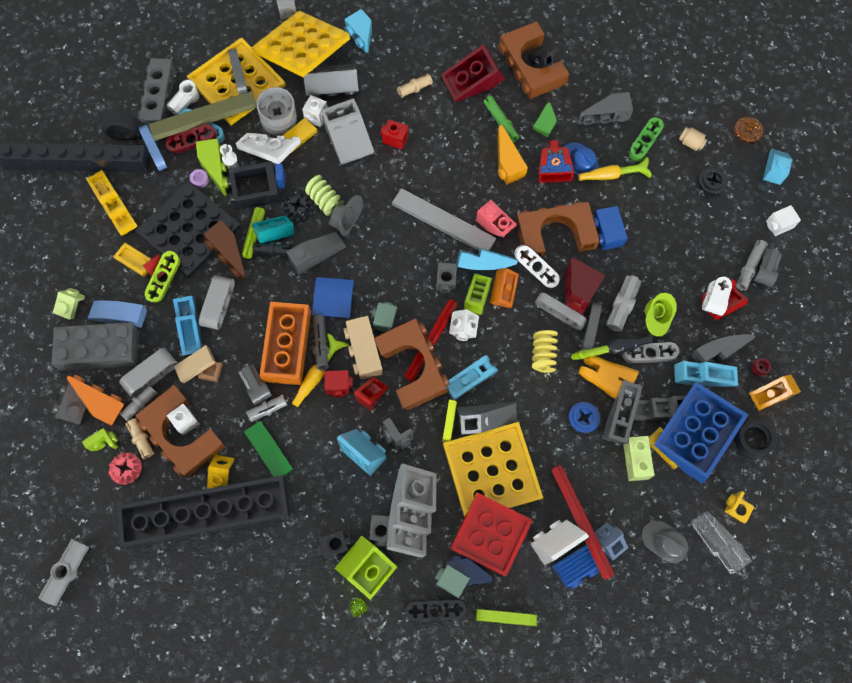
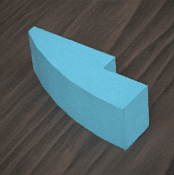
[456,248,518,270]
[674,361,738,387]

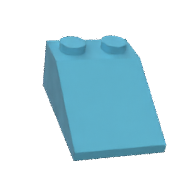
[337,429,387,476]

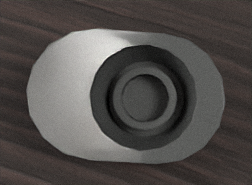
[329,195,363,236]
[642,521,688,563]

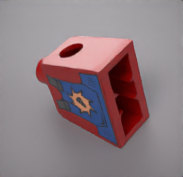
[538,140,574,183]

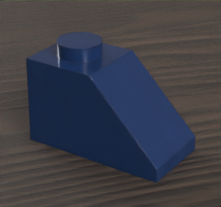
[447,556,493,586]

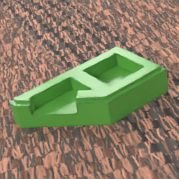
[533,102,557,137]

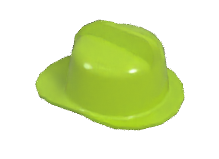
[645,293,677,336]

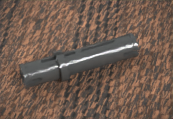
[313,315,329,371]

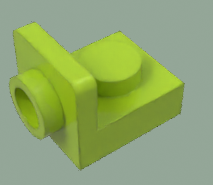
[82,428,119,452]

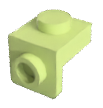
[53,288,85,320]

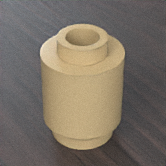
[679,127,707,151]

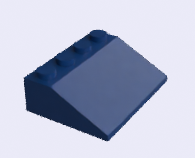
[654,382,749,483]

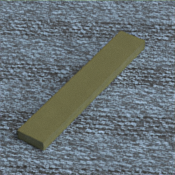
[149,91,257,141]

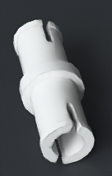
[220,144,239,171]

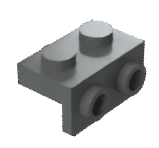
[52,381,91,425]
[382,418,413,450]

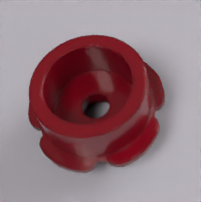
[752,358,771,377]

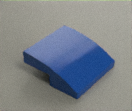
[312,277,354,318]

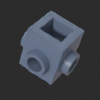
[595,523,628,560]

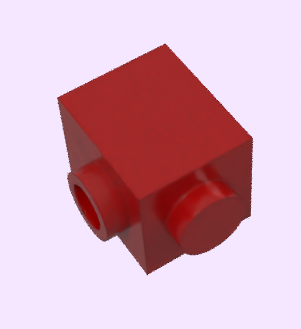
[380,119,409,150]
[325,370,353,397]

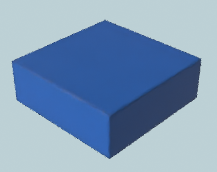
[275,163,285,189]

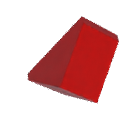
[354,376,389,411]

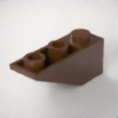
[204,220,245,280]

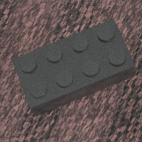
[52,322,139,371]

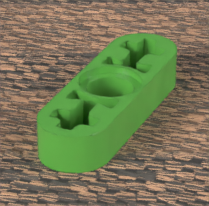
[629,118,664,162]

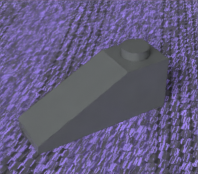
[287,232,346,275]
[602,380,643,445]

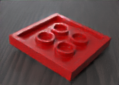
[450,492,533,577]

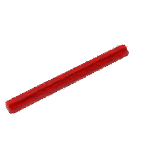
[552,465,614,579]

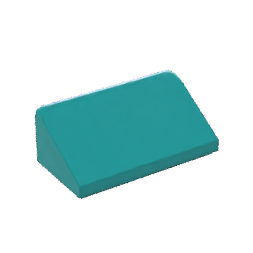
[252,215,294,243]

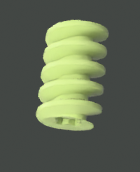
[305,175,344,216]

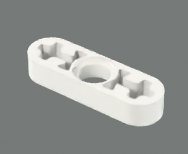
[514,245,559,288]

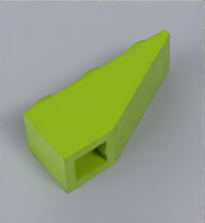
[196,139,229,195]

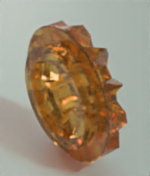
[734,117,763,143]

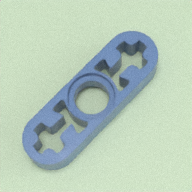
[138,124,167,171]

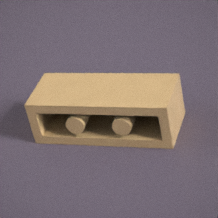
[344,316,383,380]

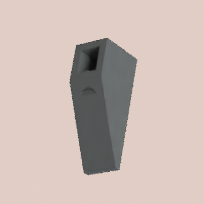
[578,92,633,125]
[458,402,517,435]

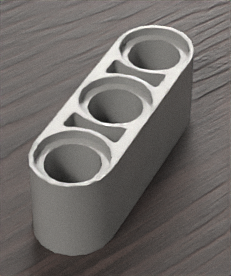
[199,275,235,330]
[119,348,178,398]

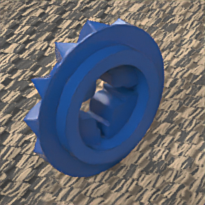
[568,402,600,434]

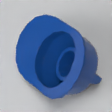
[564,143,599,176]

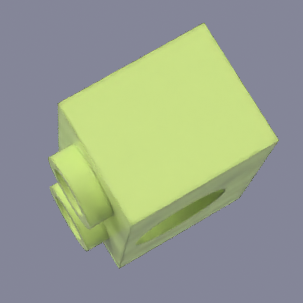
[623,436,654,481]

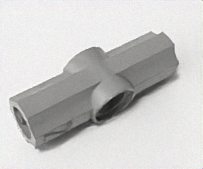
[606,275,642,332]
[38,539,89,606]

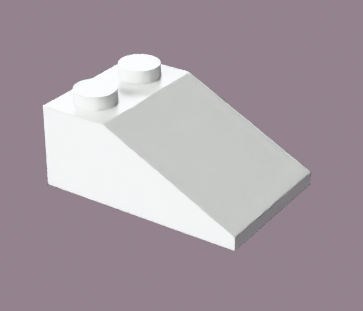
[531,520,589,565]

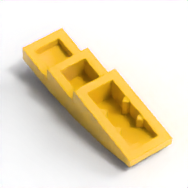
[86,170,138,236]

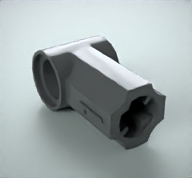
[753,249,782,287]
[239,364,272,406]

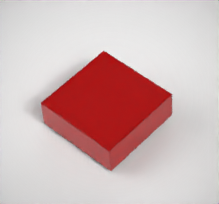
[142,254,170,278]

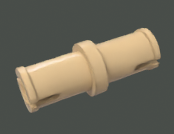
[397,74,433,98]
[125,418,154,459]

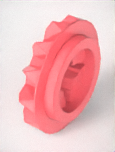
[108,452,142,485]

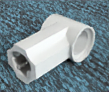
[166,80,200,115]

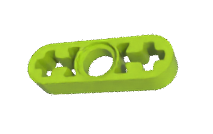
[145,251,181,303]
[476,609,537,626]

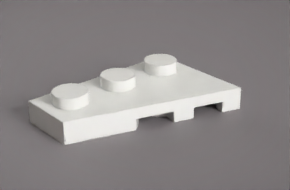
[236,133,301,164]

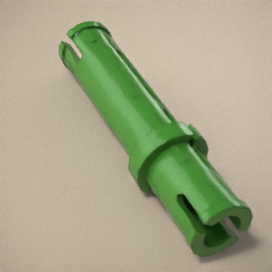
[483,96,519,142]

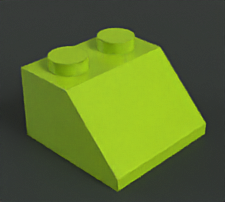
[335,536,397,600]

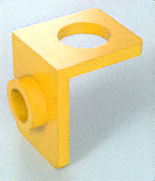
[207,455,235,489]
[724,491,754,523]

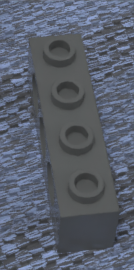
[138,58,176,129]

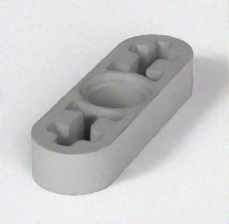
[535,293,587,330]
[622,342,679,363]

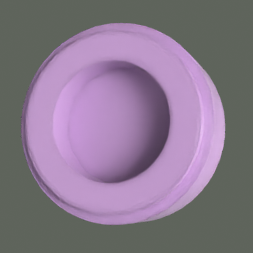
[190,169,209,188]

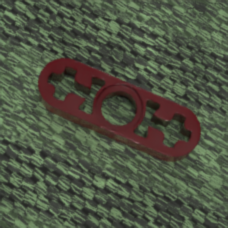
[166,124,217,153]

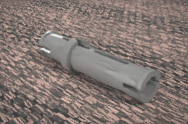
[736,240,768,291]

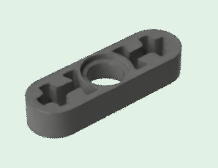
[228,48,248,95]
[581,302,602,350]

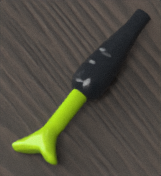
[571,336,652,360]

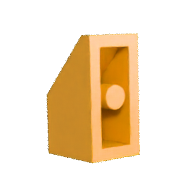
[749,375,801,411]

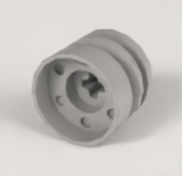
[257,87,297,135]

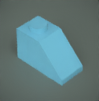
[763,148,792,185]

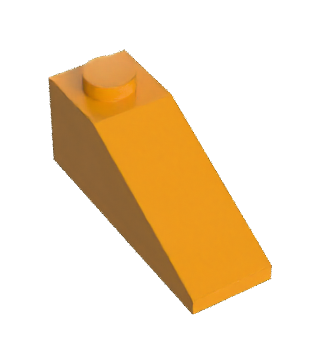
[497,125,528,185]

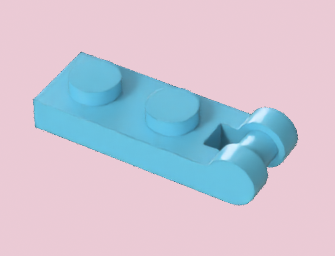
[448,355,498,400]

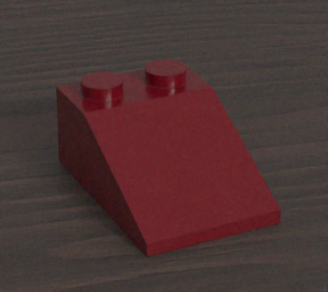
[441,44,505,102]

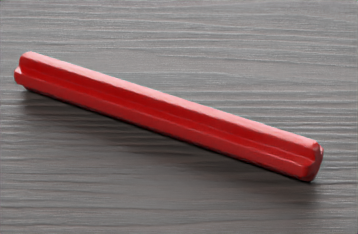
[405,299,457,382]

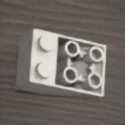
[320,99,374,165]

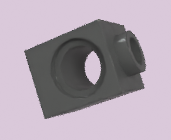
[436,262,457,293]
[369,515,390,547]

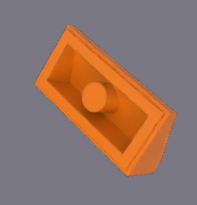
[490,268,519,308]

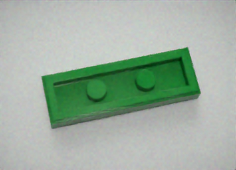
[244,421,293,477]

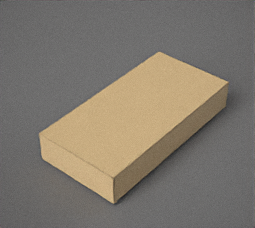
[174,345,216,383]

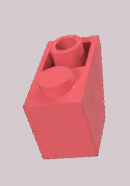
[476,200,517,237]

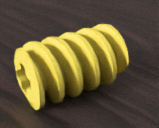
[532,330,558,373]

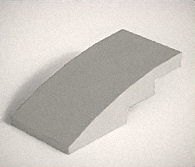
[387,464,436,558]

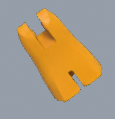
[578,356,639,399]

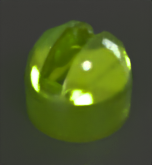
[350,598,368,617]

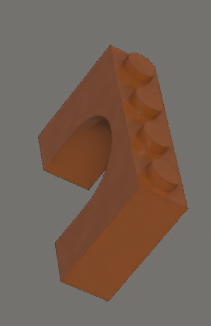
[498,21,569,99]
[515,202,600,261]
[374,318,450,410]
[135,385,226,478]

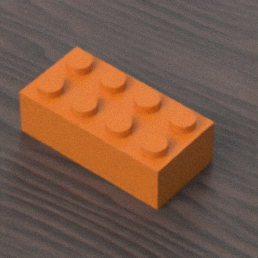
[260,302,311,385]

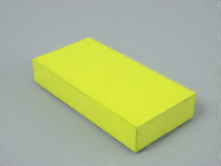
[442,400,457,442]

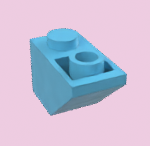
[344,9,372,53]

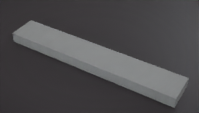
[392,188,496,251]

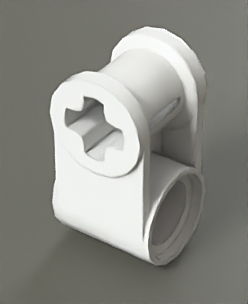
[702,277,732,316]

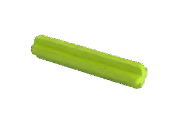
[241,207,265,259]

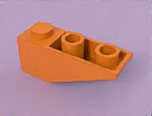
[67,375,124,426]

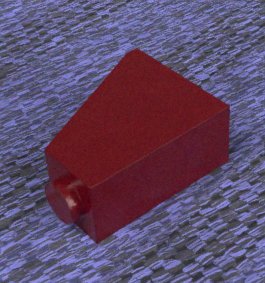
[565,257,605,314]

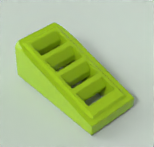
[464,273,492,315]

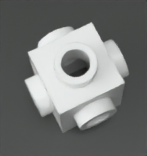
[449,309,479,341]

